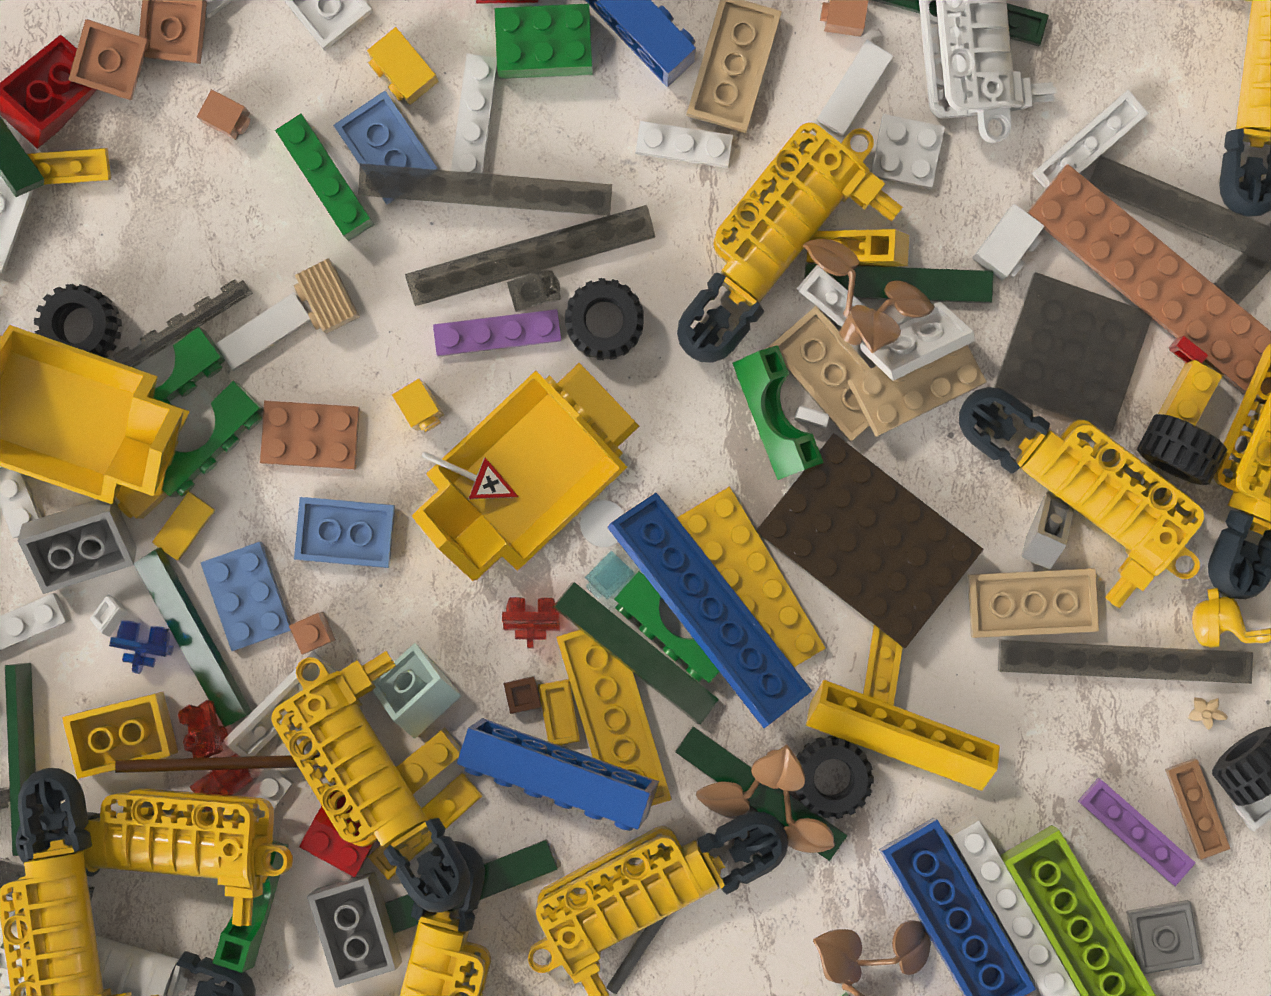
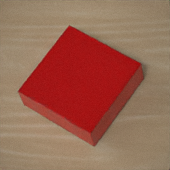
[1169,336,1208,364]

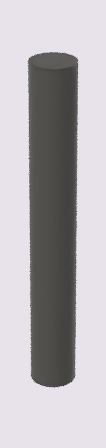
[606,916,668,994]

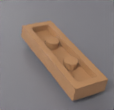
[1165,758,1230,860]

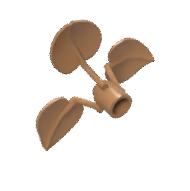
[803,239,935,353]
[695,745,835,853]
[813,920,931,996]

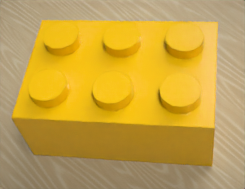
[62,691,178,779]

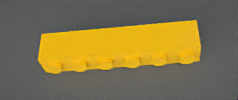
[806,680,1000,791]

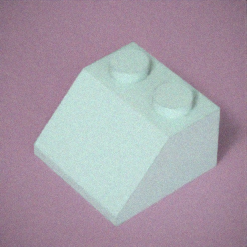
[372,643,461,739]

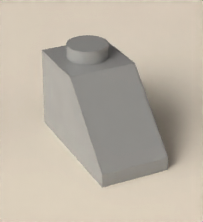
[1022,492,1074,569]

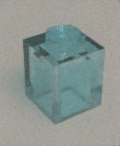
[585,550,634,600]

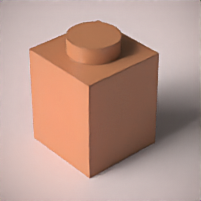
[820,0,868,37]
[197,89,251,140]
[289,612,336,655]

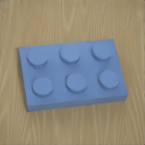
[333,91,438,205]
[294,497,395,568]
[201,542,291,652]

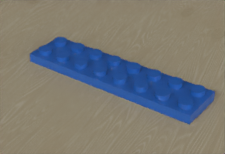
[607,492,812,729]

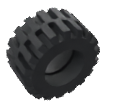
[565,278,644,361]
[34,284,122,358]
[1137,414,1227,485]
[1212,726,1271,806]
[795,736,874,819]

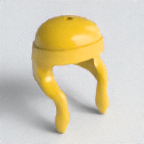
[1192,588,1271,648]

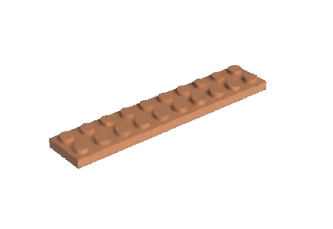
[1027,164,1271,404]

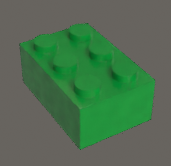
[494,4,593,79]

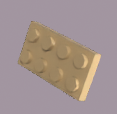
[686,0,782,133]
[768,306,871,442]
[847,345,987,437]
[968,568,1099,638]

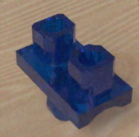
[109,620,174,674]

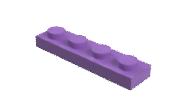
[433,309,561,357]
[1078,778,1196,886]

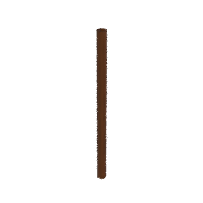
[115,754,320,773]

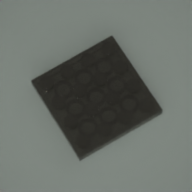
[993,272,1152,432]

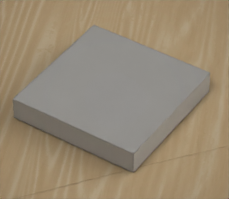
[1126,900,1202,974]

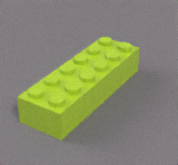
[1000,825,1156,996]

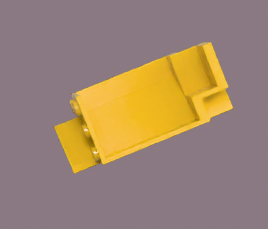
[0,325,190,504]
[411,363,640,581]

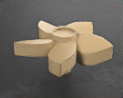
[1188,697,1228,730]

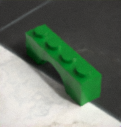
[275,113,375,241]
[154,327,226,405]
[732,345,824,480]
[162,381,264,497]
[614,571,719,683]
[213,840,289,973]

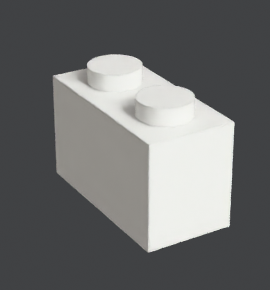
[972,204,1045,280]

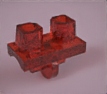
[502,597,560,649]
[178,700,229,758]
[189,753,255,811]

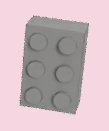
[18,500,137,594]
[307,871,403,988]

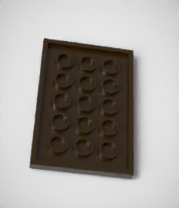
[756,433,984,649]

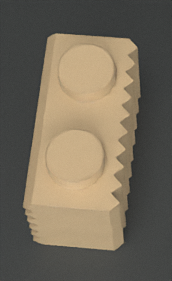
[294,258,360,334]

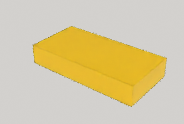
[152,491,215,561]
[538,679,580,745]

